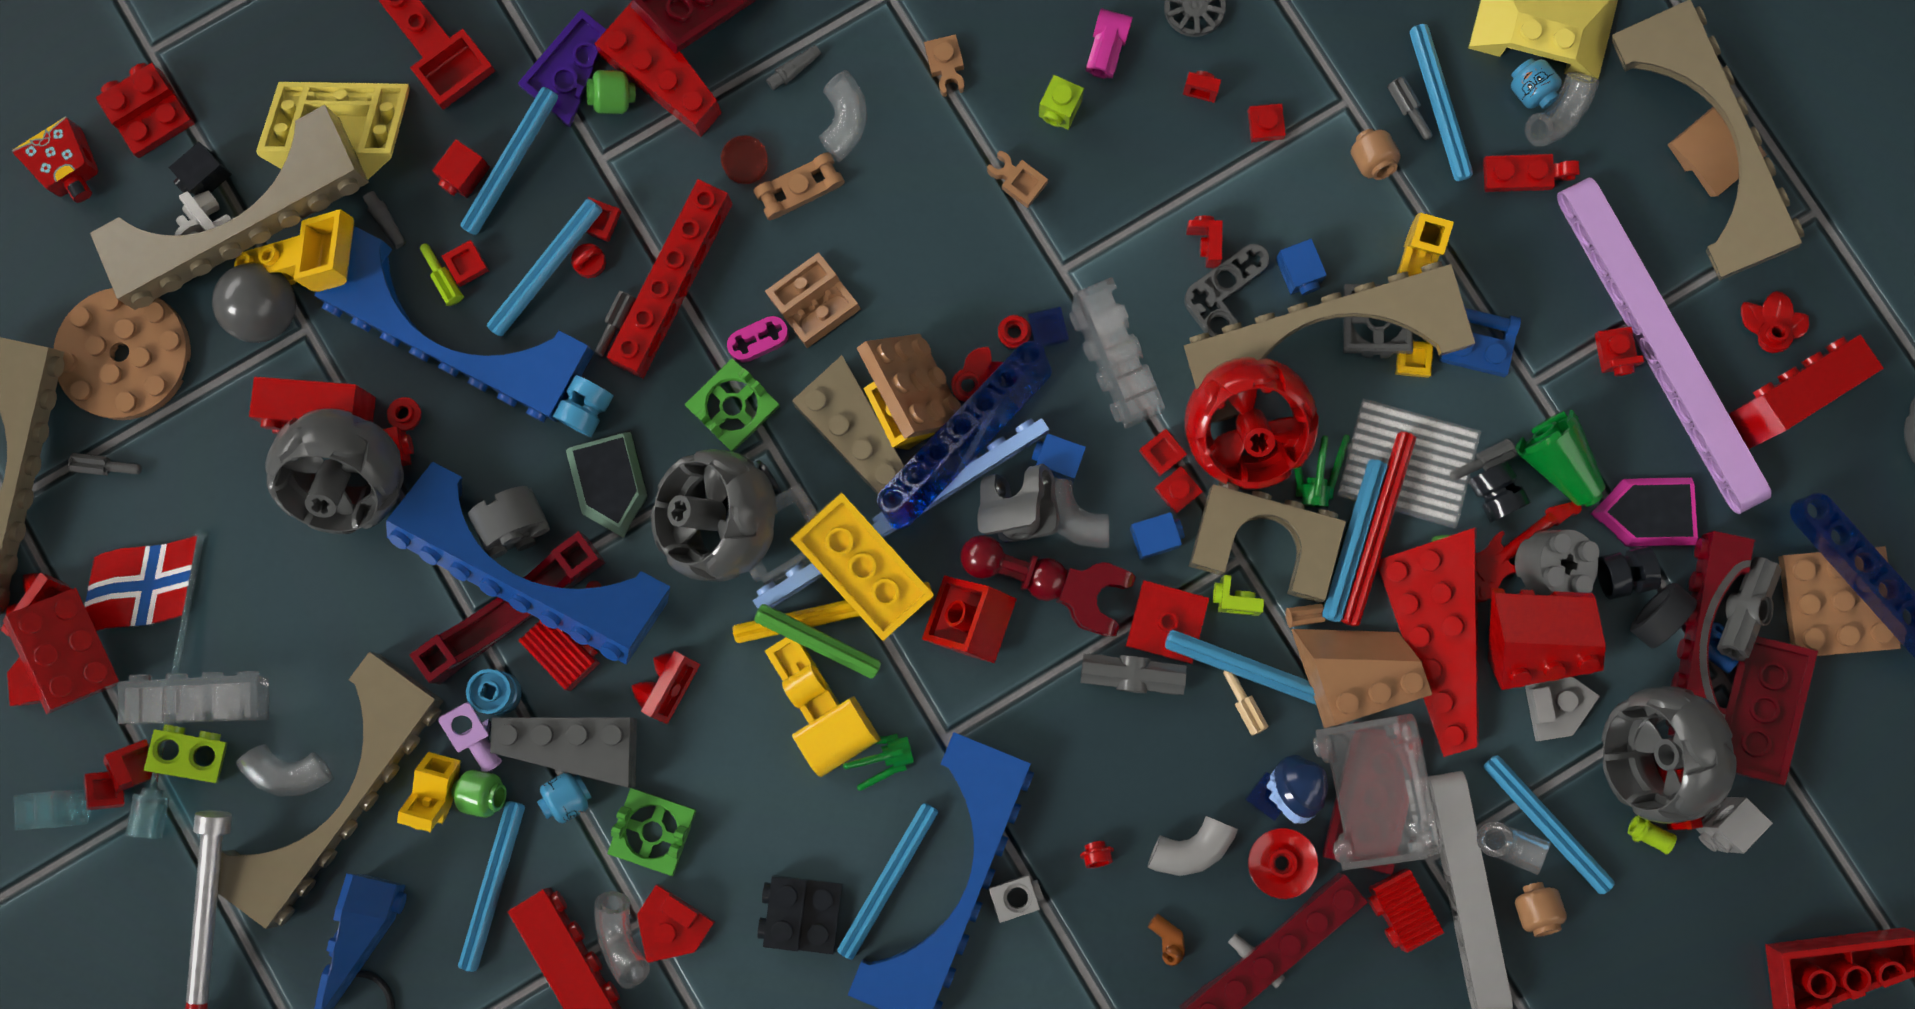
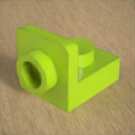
[1213,575,1264,616]

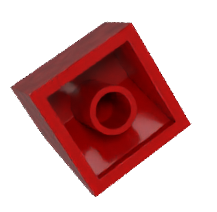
[922,575,1017,664]

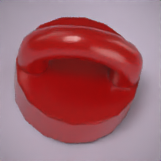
[571,243,606,278]

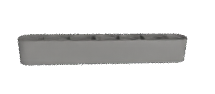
[1426,771,1513,1009]

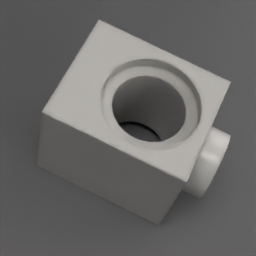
[989,874,1044,923]

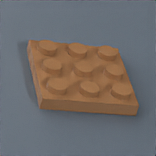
[857,334,966,439]
[1778,546,1901,656]

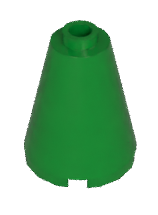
[1515,410,1606,507]

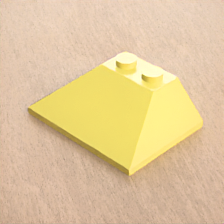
[1468,0,1618,82]
[256,82,410,179]

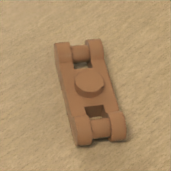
[753,152,845,220]

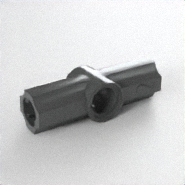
[1717,557,1782,661]
[1080,653,1187,695]

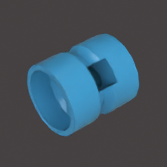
[552,375,614,437]
[466,669,522,716]

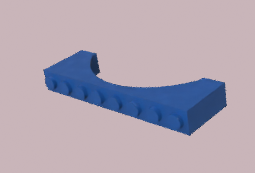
[314,226,594,423]
[386,462,670,665]
[848,732,1034,1009]

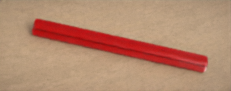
[1341,431,1416,626]

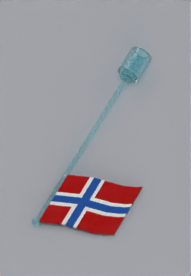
[85,529,208,840]

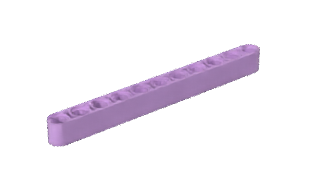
[1557,177,1771,514]

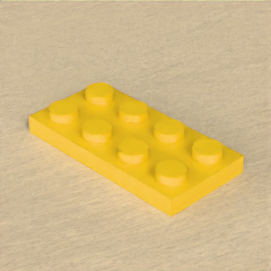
[790,492,934,641]

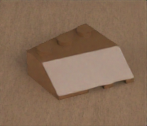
[1291,629,1432,728]

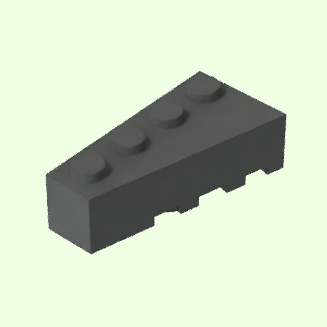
[490,718,637,788]

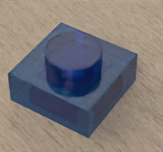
[1028,306,1069,349]
[1245,772,1282,821]

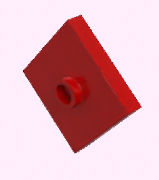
[1125,580,1209,664]

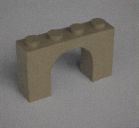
[1188,482,1346,603]

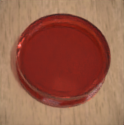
[721,135,768,184]

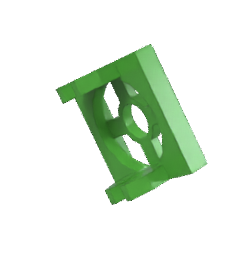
[684,358,780,452]
[607,788,697,876]

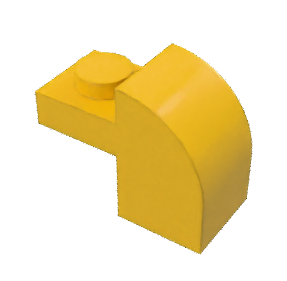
[1397,213,1454,277]
[397,752,461,832]

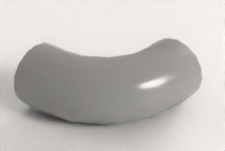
[1147,816,1238,876]

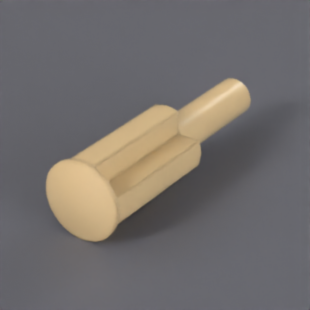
[1223,671,1269,736]

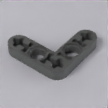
[1184,244,1269,337]

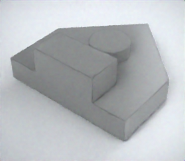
[1525,677,1600,741]

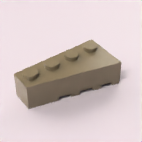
[792,355,911,504]

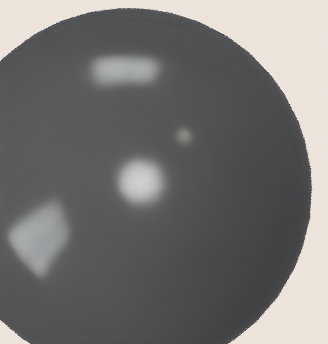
[212,263,296,343]

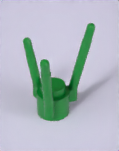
[1294,434,1350,508]
[843,733,914,791]

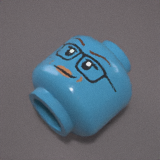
[1511,58,1562,109]
[537,772,592,824]

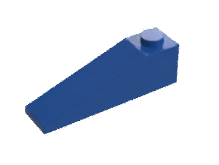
[314,873,407,1009]

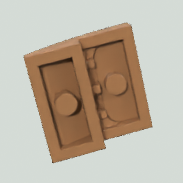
[1668,107,1767,197]
[765,252,861,348]

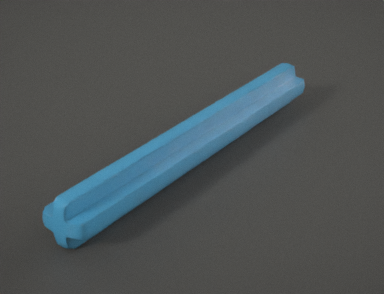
[1410,24,1473,181]
[460,87,558,235]
[487,199,602,336]
[1322,459,1388,622]
[1165,630,1316,705]
[1483,755,1615,894]
[458,801,525,972]
[838,803,938,960]

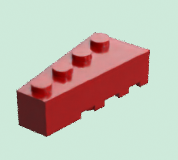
[594,1,722,137]
[1729,334,1884,449]
[1765,927,1915,1009]

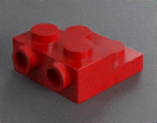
[95,63,195,158]

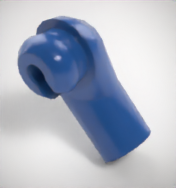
[1709,622,1738,674]

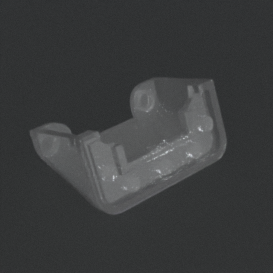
[1313,714,1441,871]

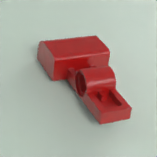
[378,0,496,110]

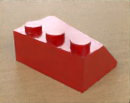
[1488,588,1606,690]

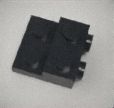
[757,875,843,954]

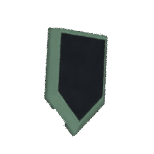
[566,432,648,538]

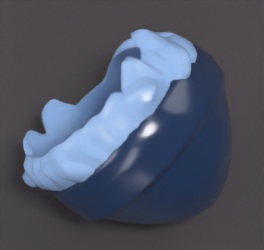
[1267,755,1328,824]

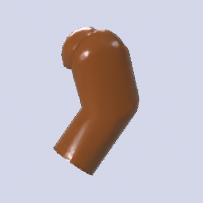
[1148,913,1185,966]

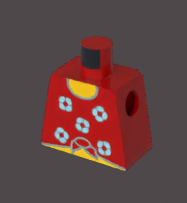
[12,116,99,203]

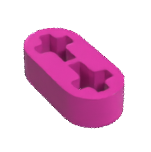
[727,316,789,363]

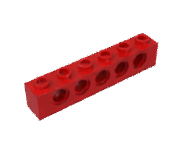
[607,179,732,379]

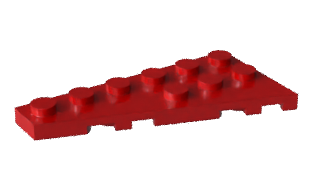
[1378,527,1479,757]

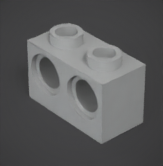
[1696,797,1773,854]

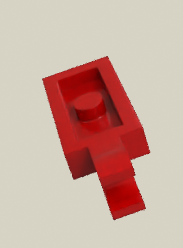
[1483,154,1580,192]

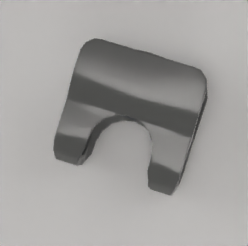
[977,464,1060,543]

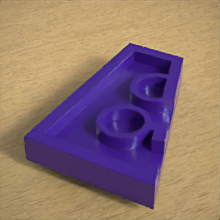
[518,9,607,128]

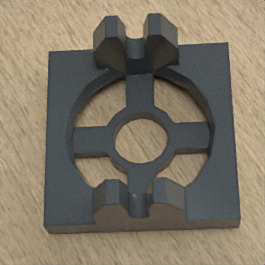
[1343,284,1413,358]

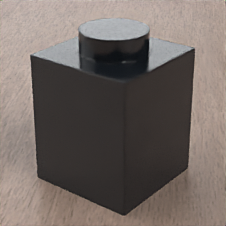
[168,141,232,196]

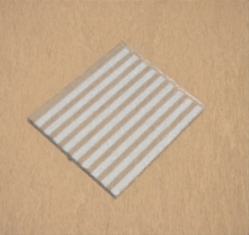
[1337,399,1481,529]

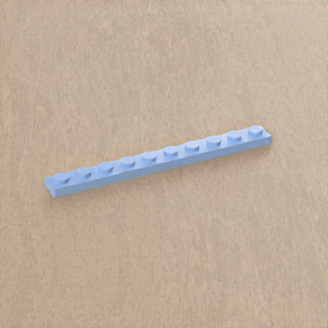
[753,418,1049,608]

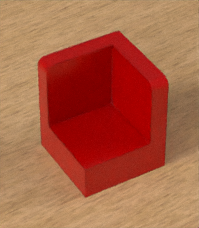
[103,739,157,793]

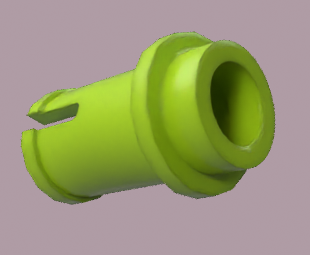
[1628,816,1677,855]

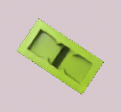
[144,724,228,783]

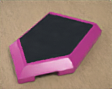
[1590,478,1698,547]

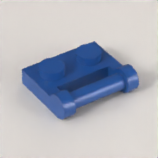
[1439,304,1521,377]

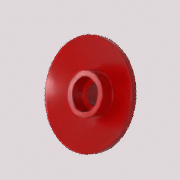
[1248,828,1318,899]

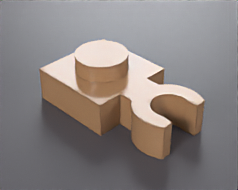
[924,34,964,97]
[987,151,1048,208]

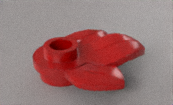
[1741,291,1809,353]
[951,347,1016,413]

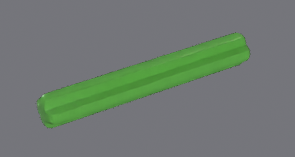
[754,604,881,679]

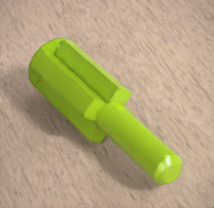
[419,243,464,306]

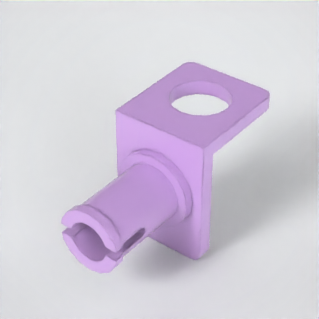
[439,702,502,772]

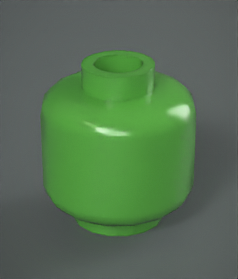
[587,70,636,114]
[451,769,507,818]

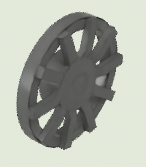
[1164,0,1226,37]

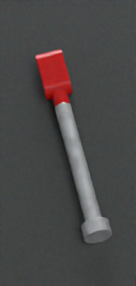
[185,810,232,1009]

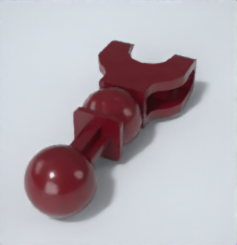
[961,535,1136,637]

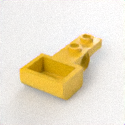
[234,209,354,292]
[765,637,881,777]

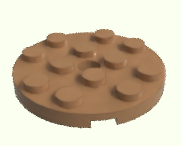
[53,288,191,420]

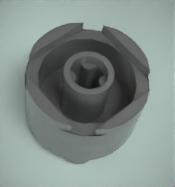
[468,486,550,559]
[1515,529,1599,595]

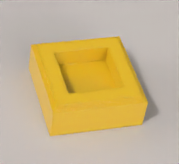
[1395,341,1433,378]

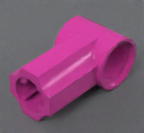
[1086,8,1133,79]

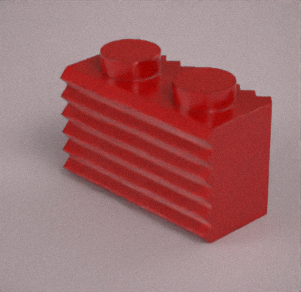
[519,620,600,691]
[1367,868,1444,953]

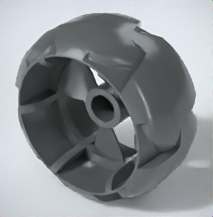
[265,409,404,534]
[651,449,777,582]
[1601,686,1737,824]

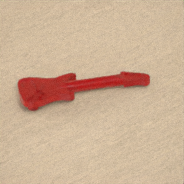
[1476,502,1582,602]

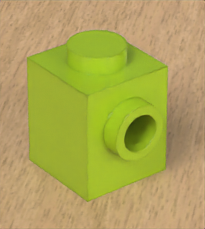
[1039,75,1084,130]

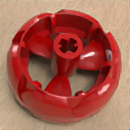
[1184,356,1319,489]

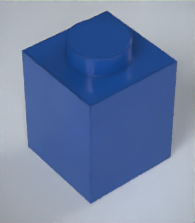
[1276,238,1327,296]
[1031,433,1086,483]
[1130,512,1185,560]

